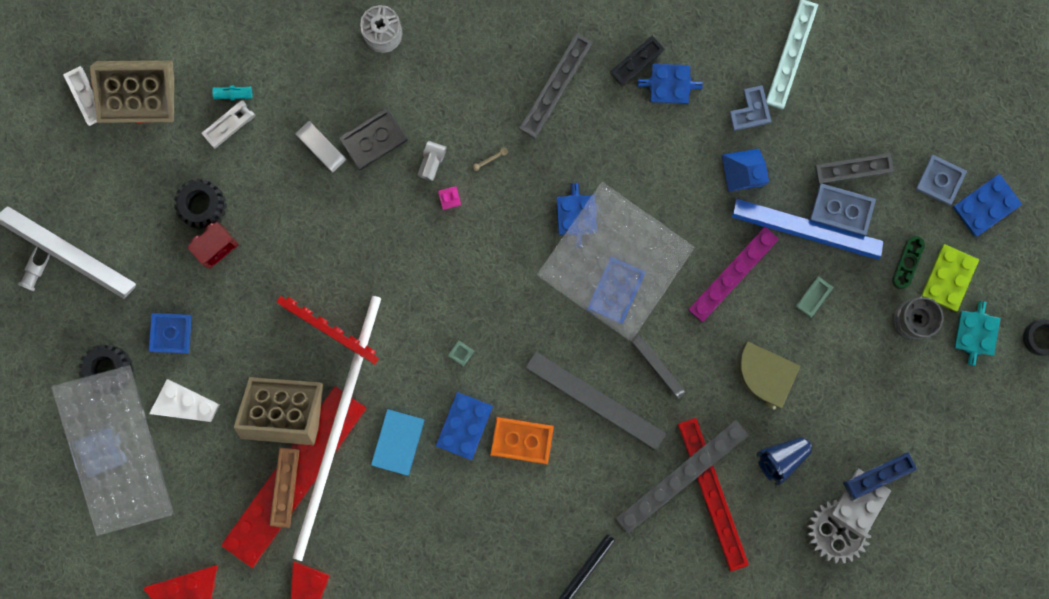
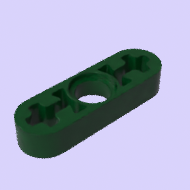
[892,236,925,289]

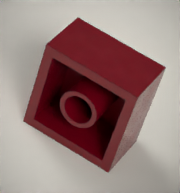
[187,222,239,269]

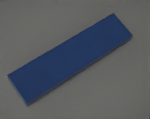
[843,452,917,500]

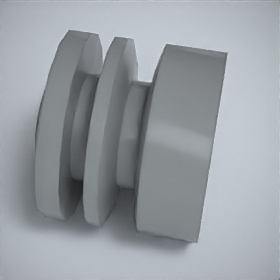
[360,5,403,53]

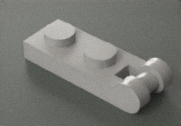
[201,101,256,149]

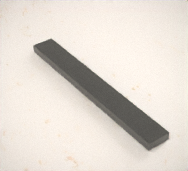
[526,352,666,450]

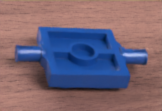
[638,64,703,104]
[556,183,597,248]

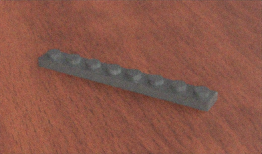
[616,420,749,534]

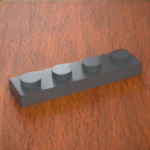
[815,153,894,185]

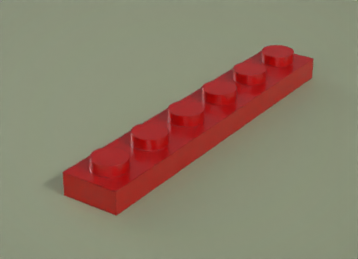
[277,296,379,365]

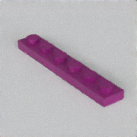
[688,227,779,323]

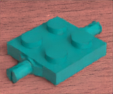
[954,301,1001,366]

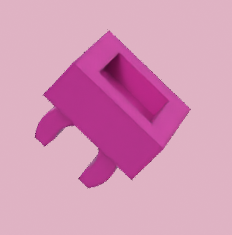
[438,186,461,210]

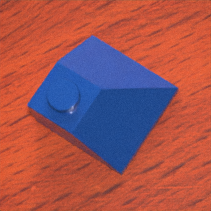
[722,149,769,192]

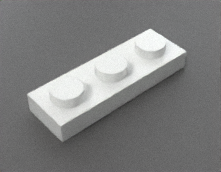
[63,66,97,126]

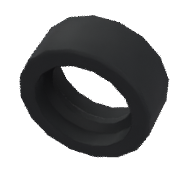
[1023,319,1049,356]

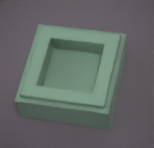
[448,340,474,367]

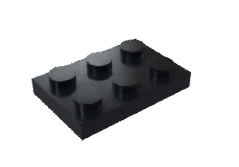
[339,108,408,170]

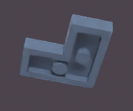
[729,85,771,131]

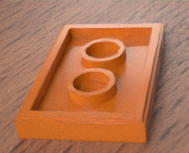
[491,417,554,464]

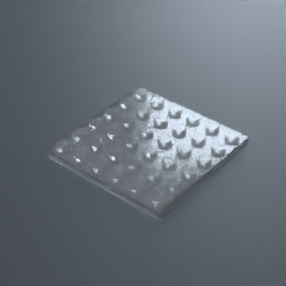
[536,182,695,341]

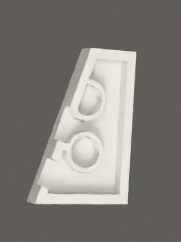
[149,379,220,422]

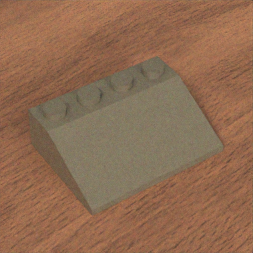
[90,61,174,123]
[234,377,323,445]

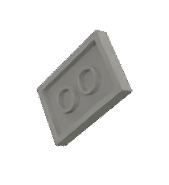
[830,468,891,539]

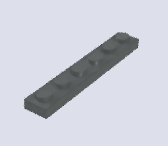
[519,33,593,139]

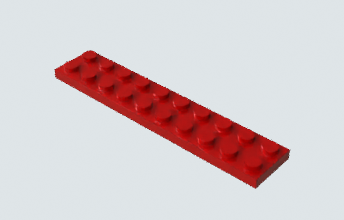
[221,386,367,568]

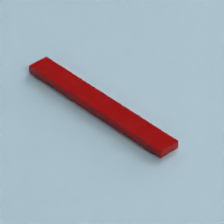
[677,418,749,572]

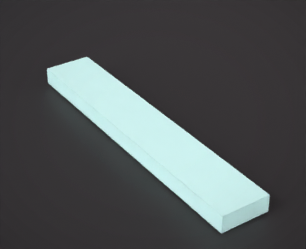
[766,0,818,110]

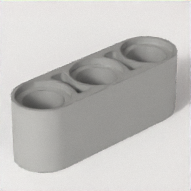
[295,121,346,173]

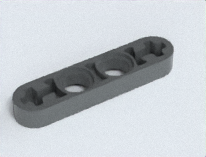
[631,335,685,399]

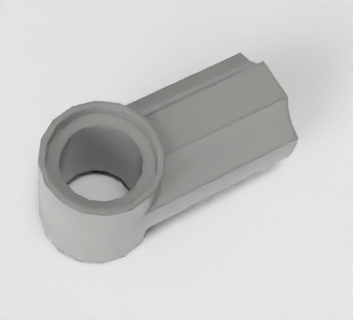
[418,141,447,181]

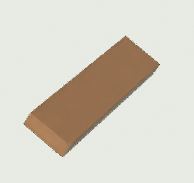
[270,447,300,528]

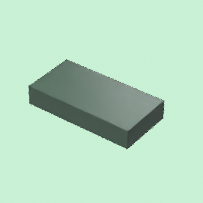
[795,276,834,318]

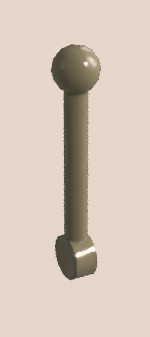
[472,148,508,171]

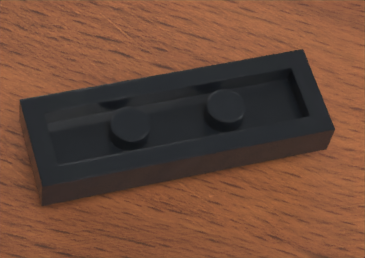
[610,35,665,87]

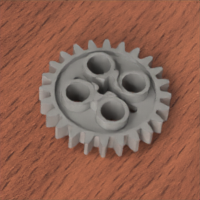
[807,500,871,564]

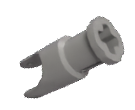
[17,247,50,291]

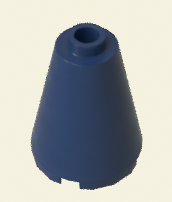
[756,437,812,485]

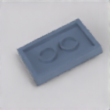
[810,183,876,236]

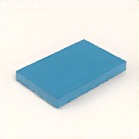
[371,409,425,476]

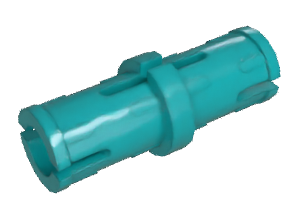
[212,85,252,101]

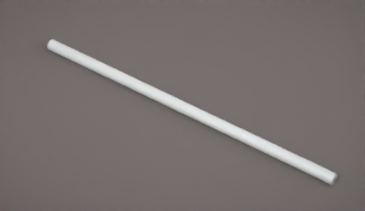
[293,296,381,561]

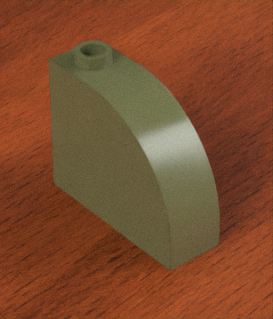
[738,342,800,410]

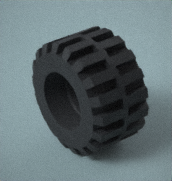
[174,179,227,230]
[79,345,134,394]

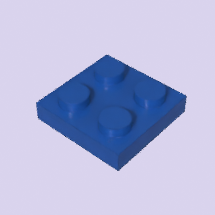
[149,313,192,354]

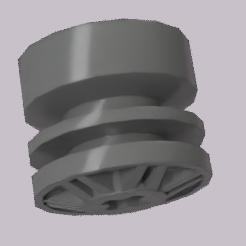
[893,297,944,340]

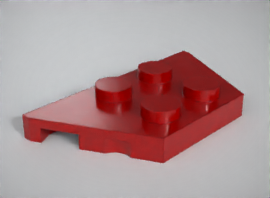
[144,565,218,599]

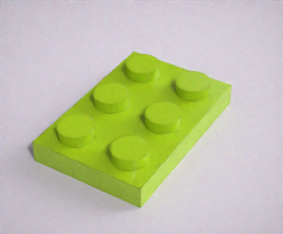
[921,244,979,312]

